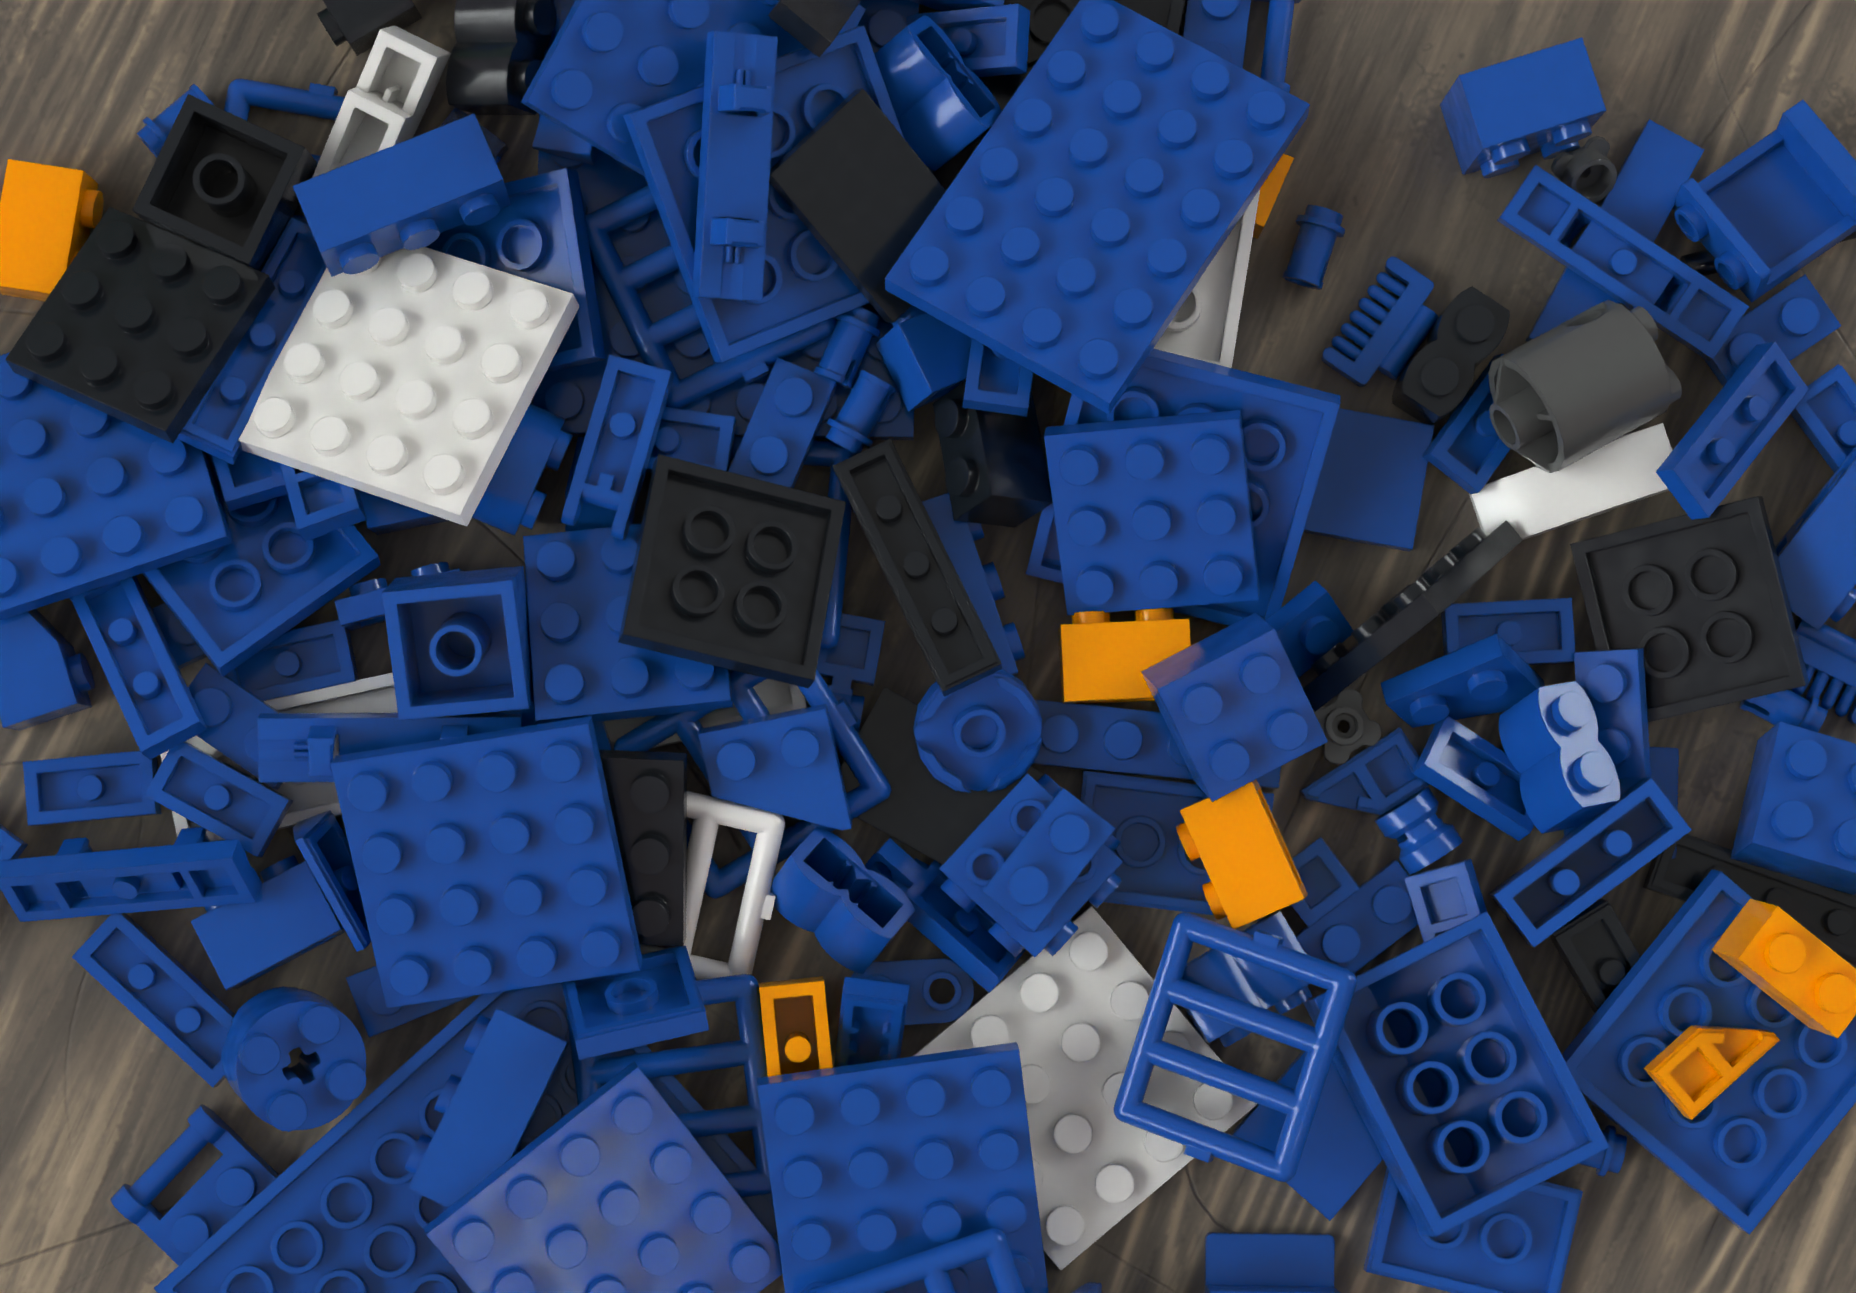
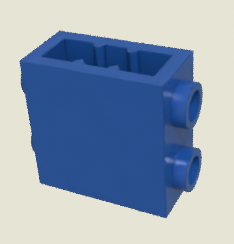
[939,773,1123,957]

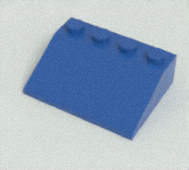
[1303,911,1610,1237]

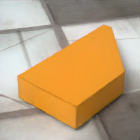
[1643,1025,1780,1120]

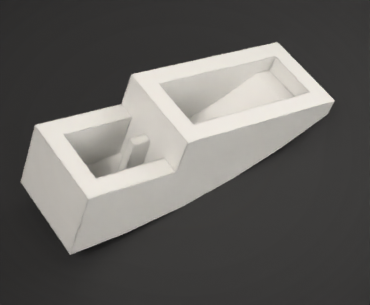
[312,25,451,178]
[1469,423,1673,540]

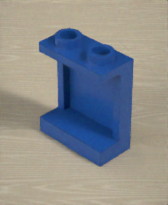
[1672,100,1856,303]

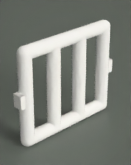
[640,791,785,980]

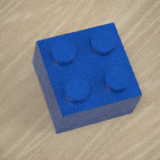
[1440,37,1606,178]
[382,566,534,721]
[1141,612,1328,802]
[1730,721,1856,895]

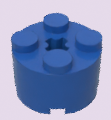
[472,403,573,536]
[221,986,367,1132]

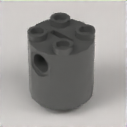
[1488,300,1682,473]

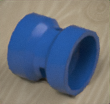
[1374,787,1463,875]

